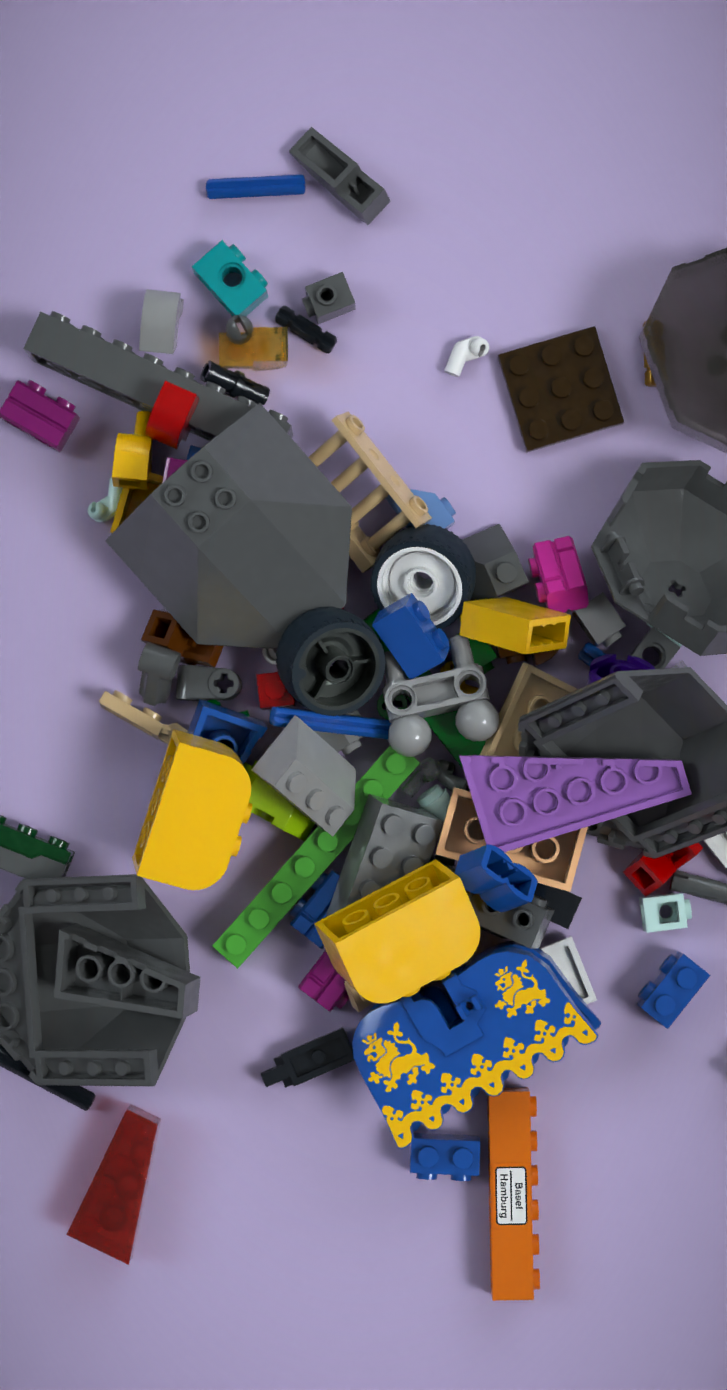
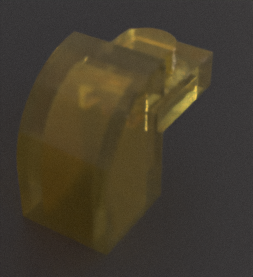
[219,327,288,371]

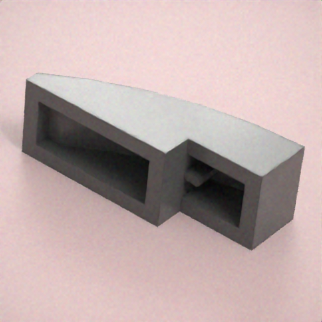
[289,127,390,225]

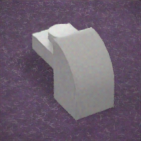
[139,289,184,354]

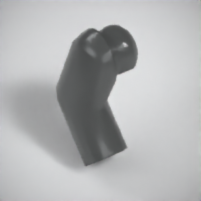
[434,760,469,791]

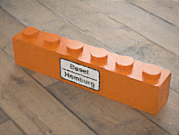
[487,1087,540,1301]

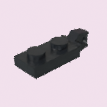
[261,1027,354,1088]

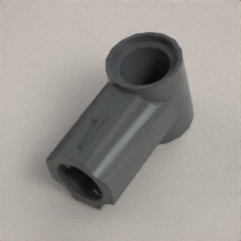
[138,641,181,706]

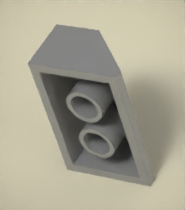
[251,715,356,837]

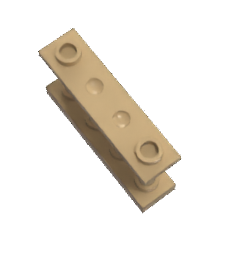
[309,411,432,573]

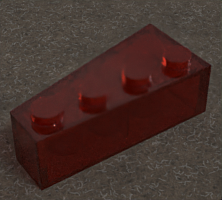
[66,1104,161,1265]

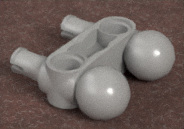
[382,635,499,757]

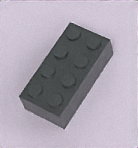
[326,794,444,917]

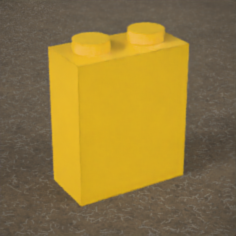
[459,597,571,654]

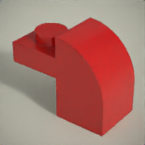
[145,381,200,450]
[623,842,703,897]

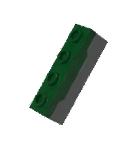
[0,815,75,879]

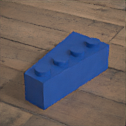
[187,699,268,764]

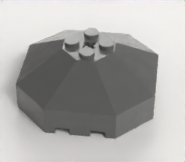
[591,460,727,656]

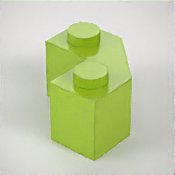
[242,760,315,841]

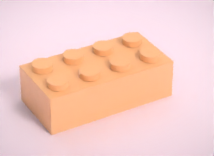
[435,787,588,892]

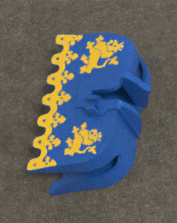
[352,941,601,1149]

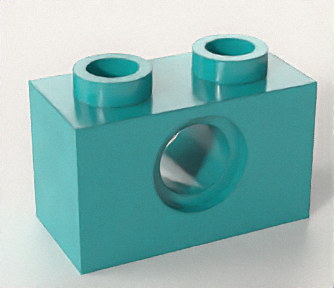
[192,240,268,323]

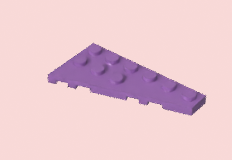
[459,755,692,852]

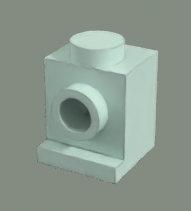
[639,892,692,933]

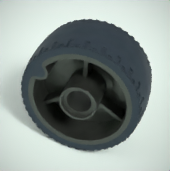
[276,606,386,716]

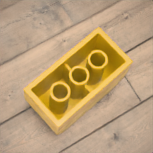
[132,729,252,890]
[314,859,481,1004]

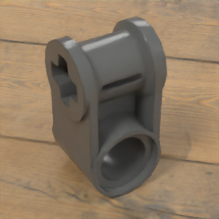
[176,665,242,701]

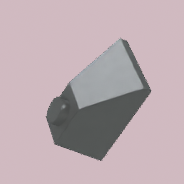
[463,524,529,601]

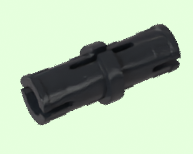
[200,360,270,405]

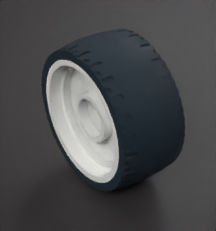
[371,524,476,629]

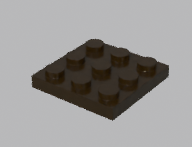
[498,326,624,453]

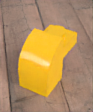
[112,433,153,490]

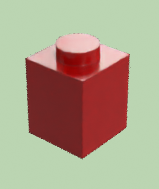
[256,672,295,710]

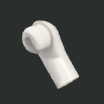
[444,336,489,377]

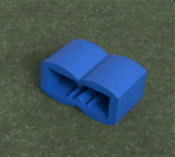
[455,844,538,912]

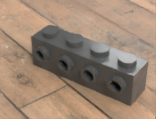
[430,855,555,949]

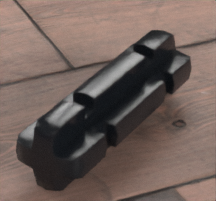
[275,306,337,354]

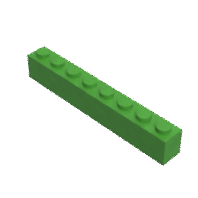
[212,745,420,969]

